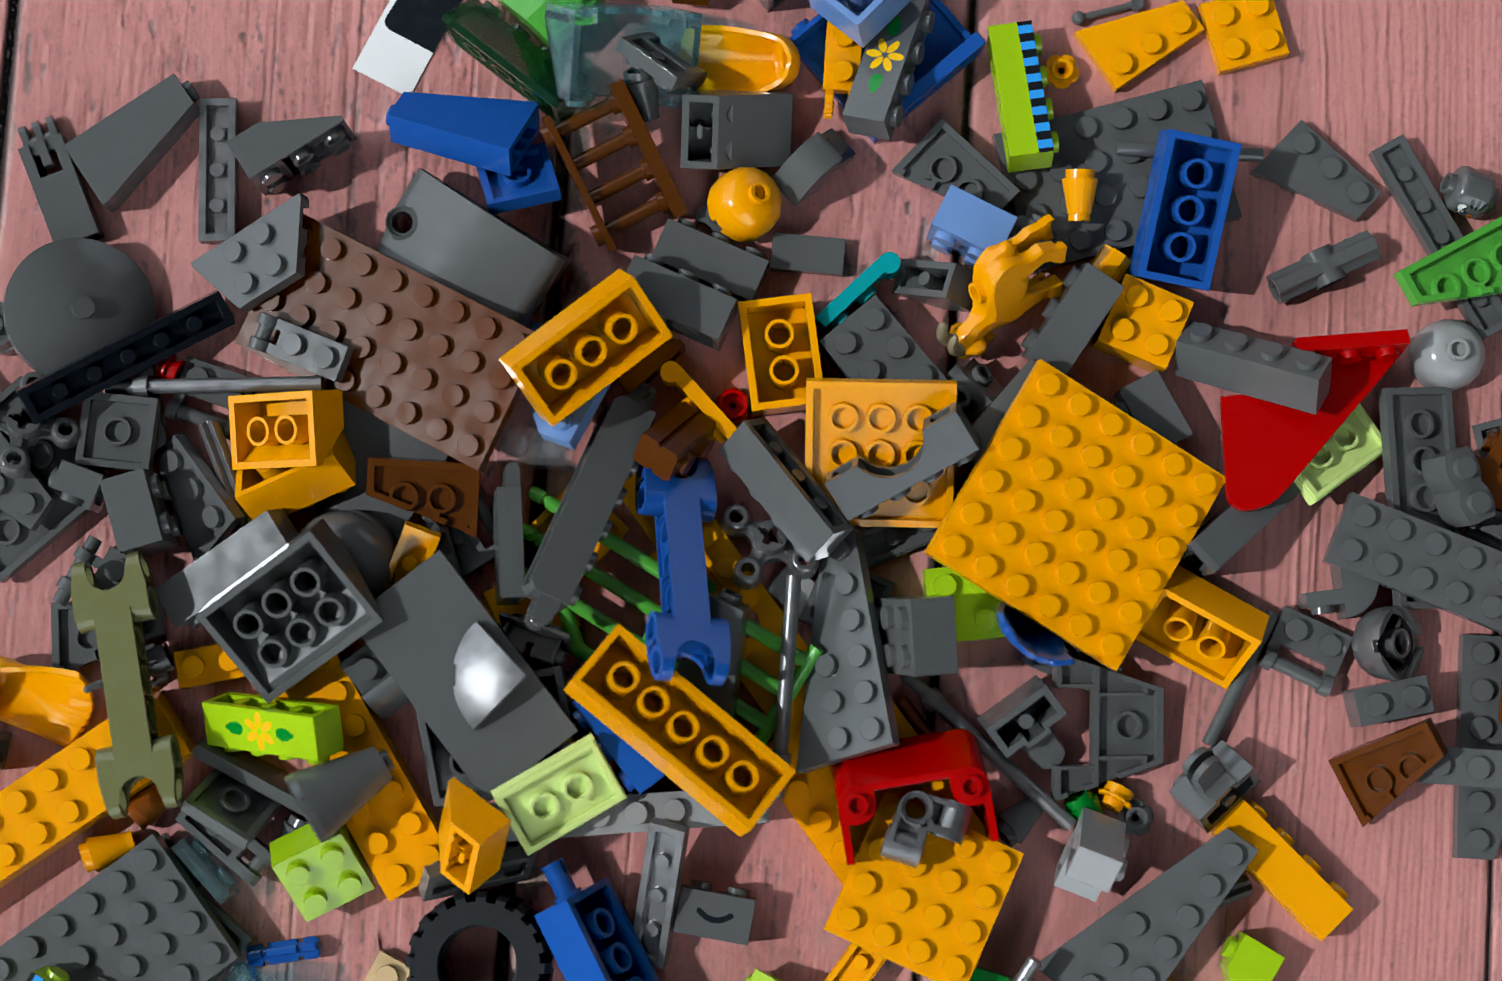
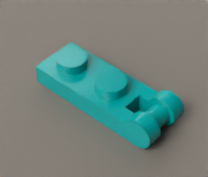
[815,252,901,333]

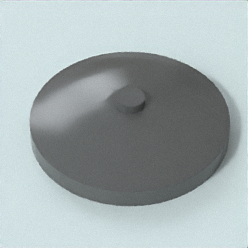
[2,238,156,376]

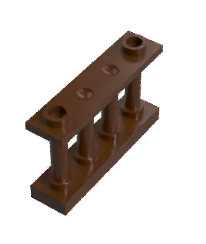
[539,79,688,252]

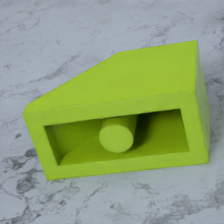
[1220,931,1285,981]

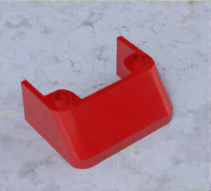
[831,729,999,866]

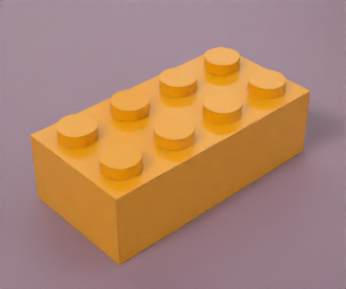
[499,269,673,427]

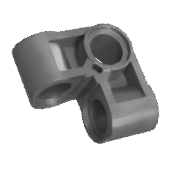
[879,791,973,868]

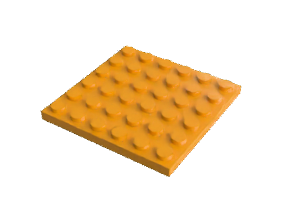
[924,359,1225,671]

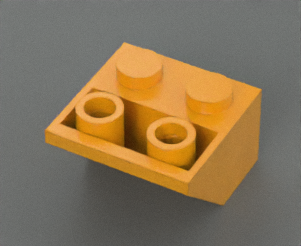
[438,777,511,895]

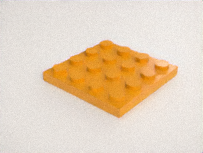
[805,378,957,528]
[823,791,1024,981]

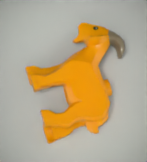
[936,214,1067,359]

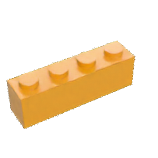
[1209,800,1353,941]

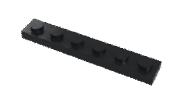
[15,290,236,425]

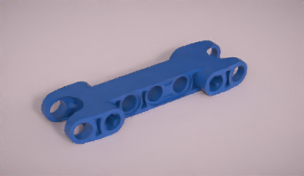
[635,458,731,686]

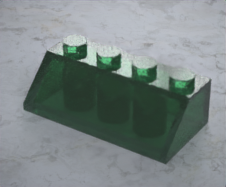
[441,0,589,123]

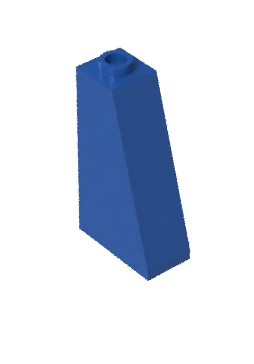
[386,92,540,177]

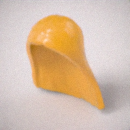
[682,25,801,92]
[0,656,94,747]

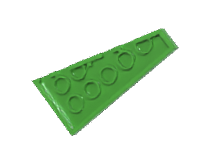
[1394,217,1502,307]

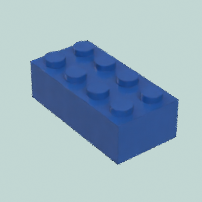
[1128,129,1242,291]

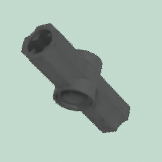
[1266,230,1381,305]

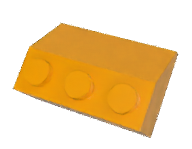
[228,390,344,470]
[235,430,356,520]
[1135,565,1269,689]

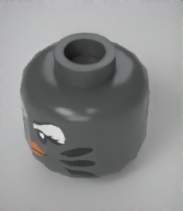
[1439,166,1498,219]

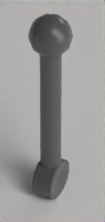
[1072,0,1144,25]

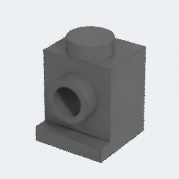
[48,460,109,513]

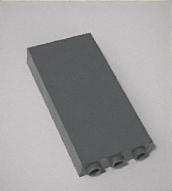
[361,550,581,802]

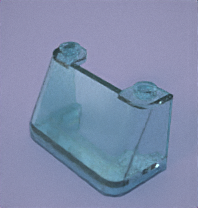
[544,1,702,108]

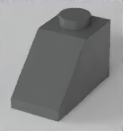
[892,259,973,312]

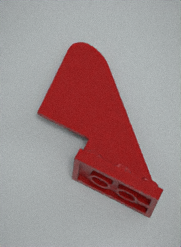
[1220,329,1410,512]

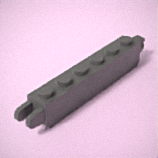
[521,382,657,632]

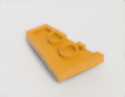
[1073,0,1204,93]

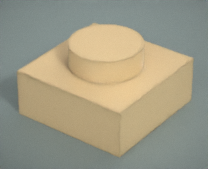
[364,949,410,981]

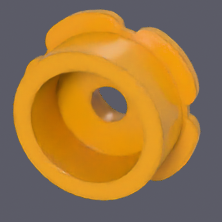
[1046,54,1079,89]
[1098,781,1134,813]

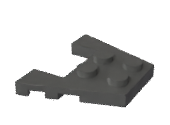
[1051,658,1164,800]

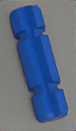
[246,936,321,968]

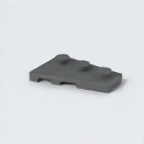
[1250,119,1382,221]

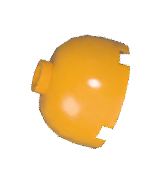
[707,167,782,242]

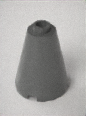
[284,746,396,842]

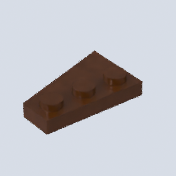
[366,456,481,538]

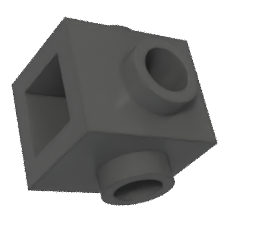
[945,358,1004,424]

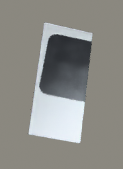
[352,0,462,94]

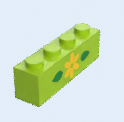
[202,691,345,764]

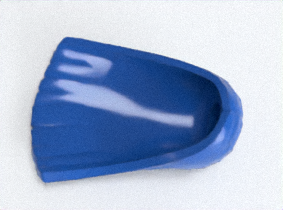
[996,602,1075,667]

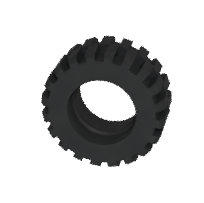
[406,889,555,981]

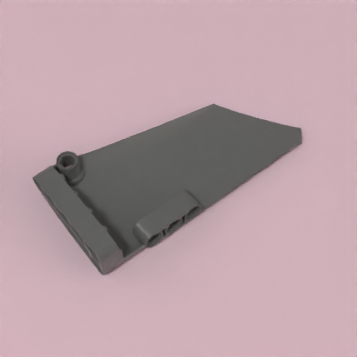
[314,168,571,542]

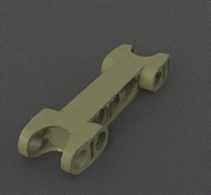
[71,550,183,819]

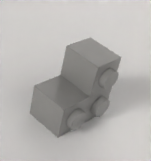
[1054,807,1130,902]

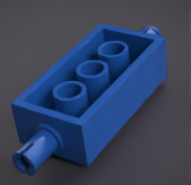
[534,857,660,981]

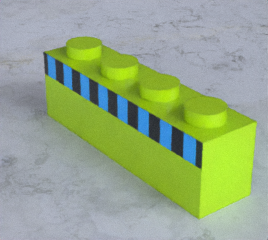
[987,20,1059,173]

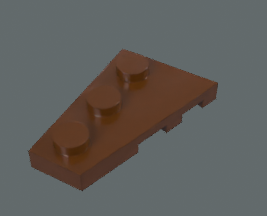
[1328,717,1448,827]

